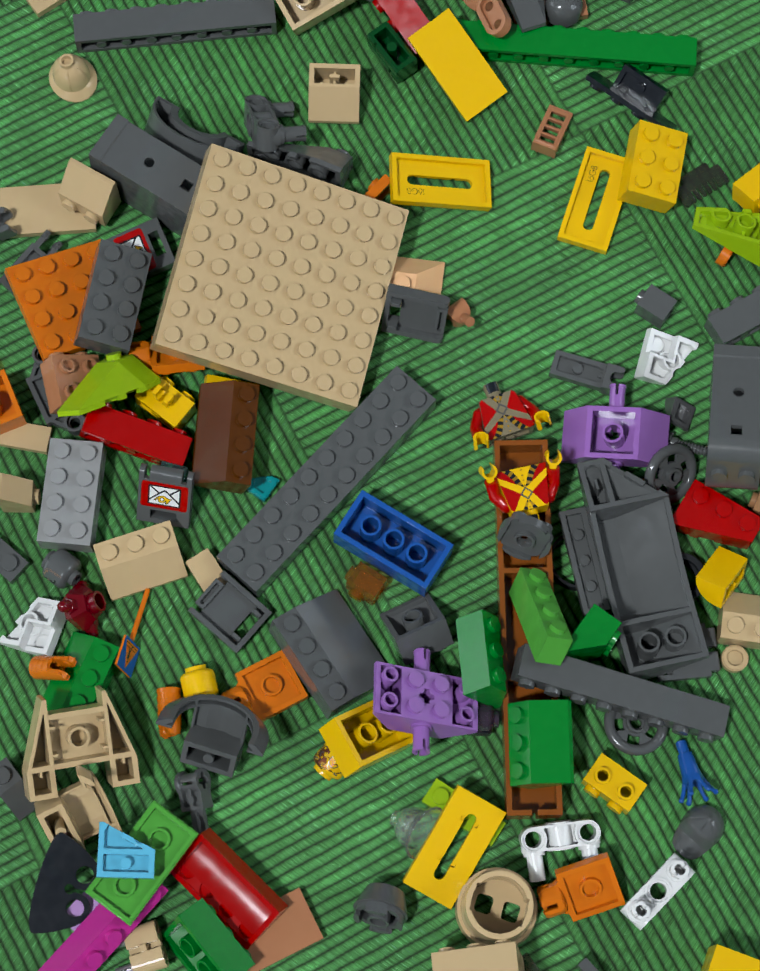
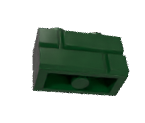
[367,21,418,84]

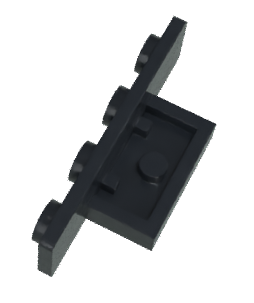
[585,63,677,129]

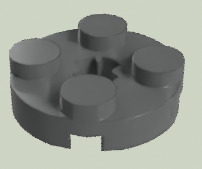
[497,511,553,560]

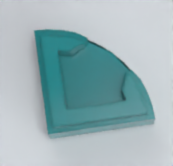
[246,476,280,503]

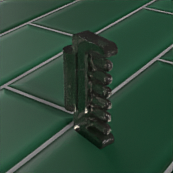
[678,163,729,208]

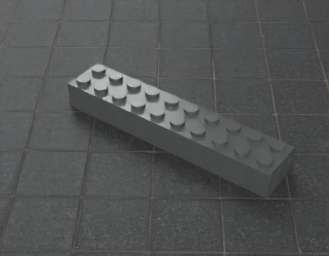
[216,366,436,598]

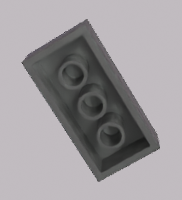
[73,239,152,355]

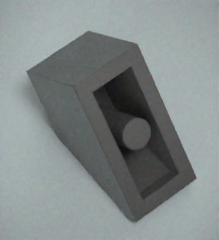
[0,757,37,822]

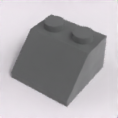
[379,592,454,666]

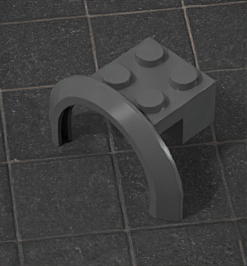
[156,694,269,778]

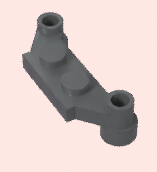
[25,346,85,436]

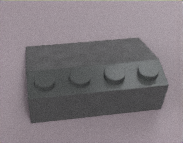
[269,589,385,720]

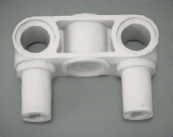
[518,819,601,882]
[620,853,695,930]

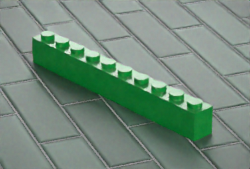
[456,18,697,77]

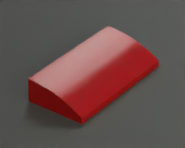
[171,828,288,950]

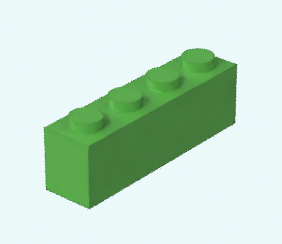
[509,567,573,666]

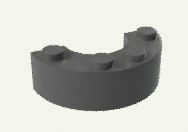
[144,96,245,166]

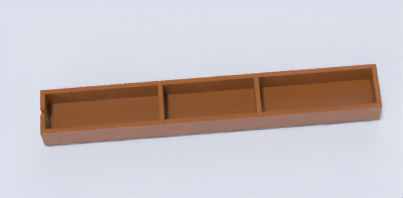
[492,440,563,820]

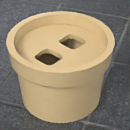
[455,867,538,946]

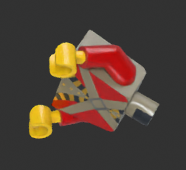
[469,381,552,450]

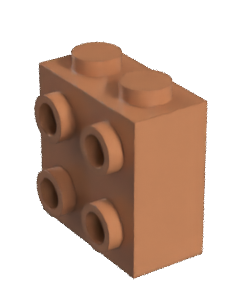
[40,352,109,414]

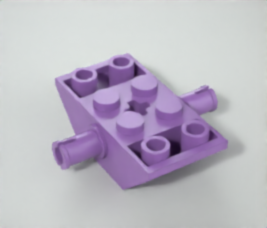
[561,383,670,469]
[373,648,478,756]

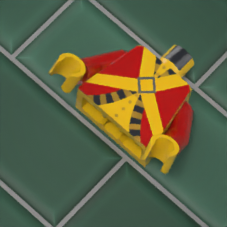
[478,449,562,519]

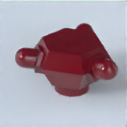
[57,580,106,637]

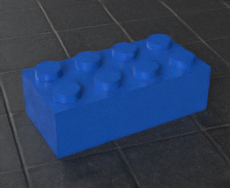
[333,490,454,597]

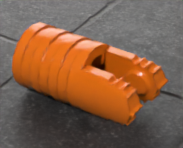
[29,655,77,681]
[156,687,182,739]

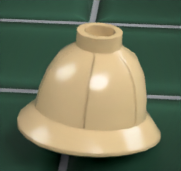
[49,53,97,103]

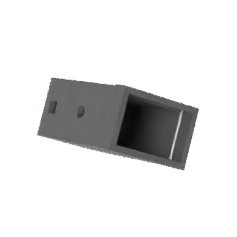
[88,114,201,236]
[705,344,760,490]

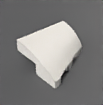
[634,328,699,385]
[0,597,66,656]

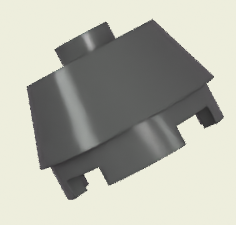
[353,882,408,934]

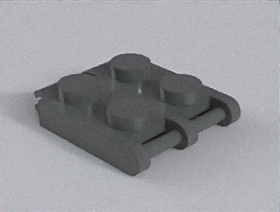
[657,623,720,683]

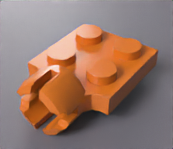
[128,336,205,375]
[221,650,308,722]
[537,852,626,922]

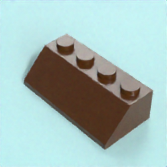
[192,380,260,494]

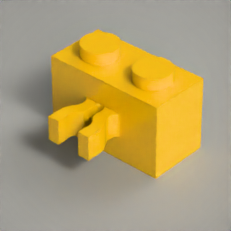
[134,375,197,430]

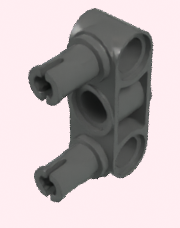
[244,95,307,152]

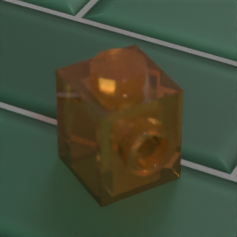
[344,561,388,606]

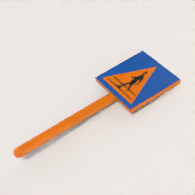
[115,588,150,678]

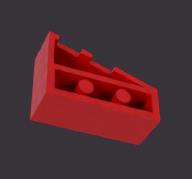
[673,479,760,549]

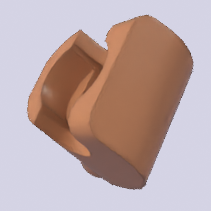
[447,298,475,327]

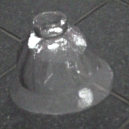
[390,807,442,859]

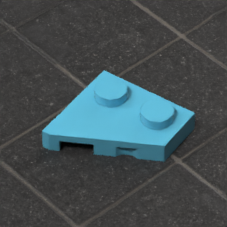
[96,822,156,879]

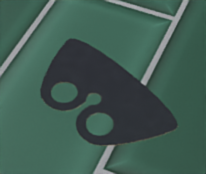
[29,832,97,934]

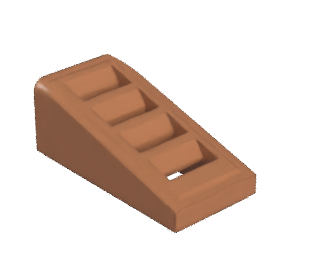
[531,105,573,158]

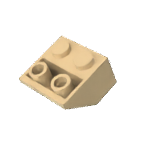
[308,63,361,124]

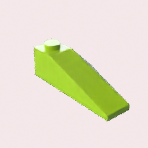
[692,207,760,267]
[57,351,161,417]

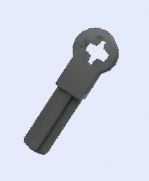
[174,768,213,834]

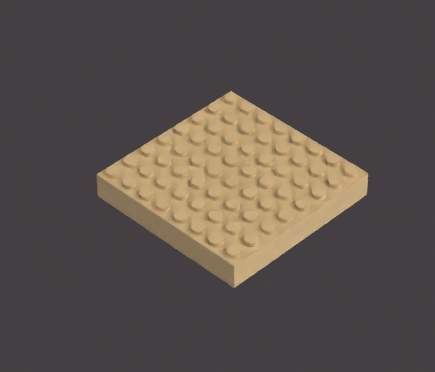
[150,143,409,412]

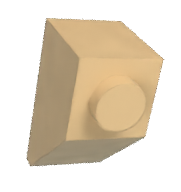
[0,473,41,513]

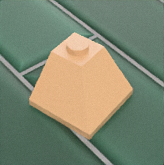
[390,256,445,308]

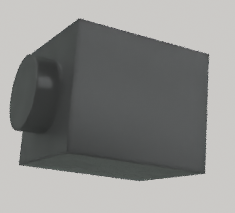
[634,284,677,329]

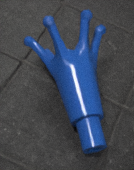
[675,740,719,806]

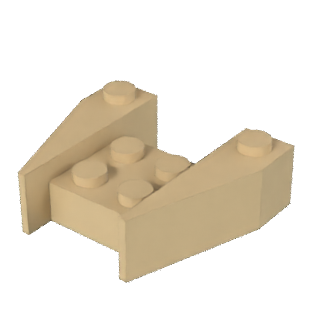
[22,685,140,802]

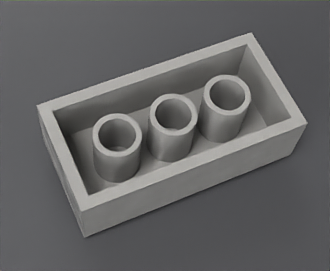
[36,438,107,553]

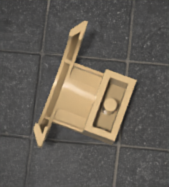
[34,765,123,850]

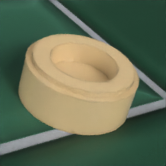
[720,645,749,673]

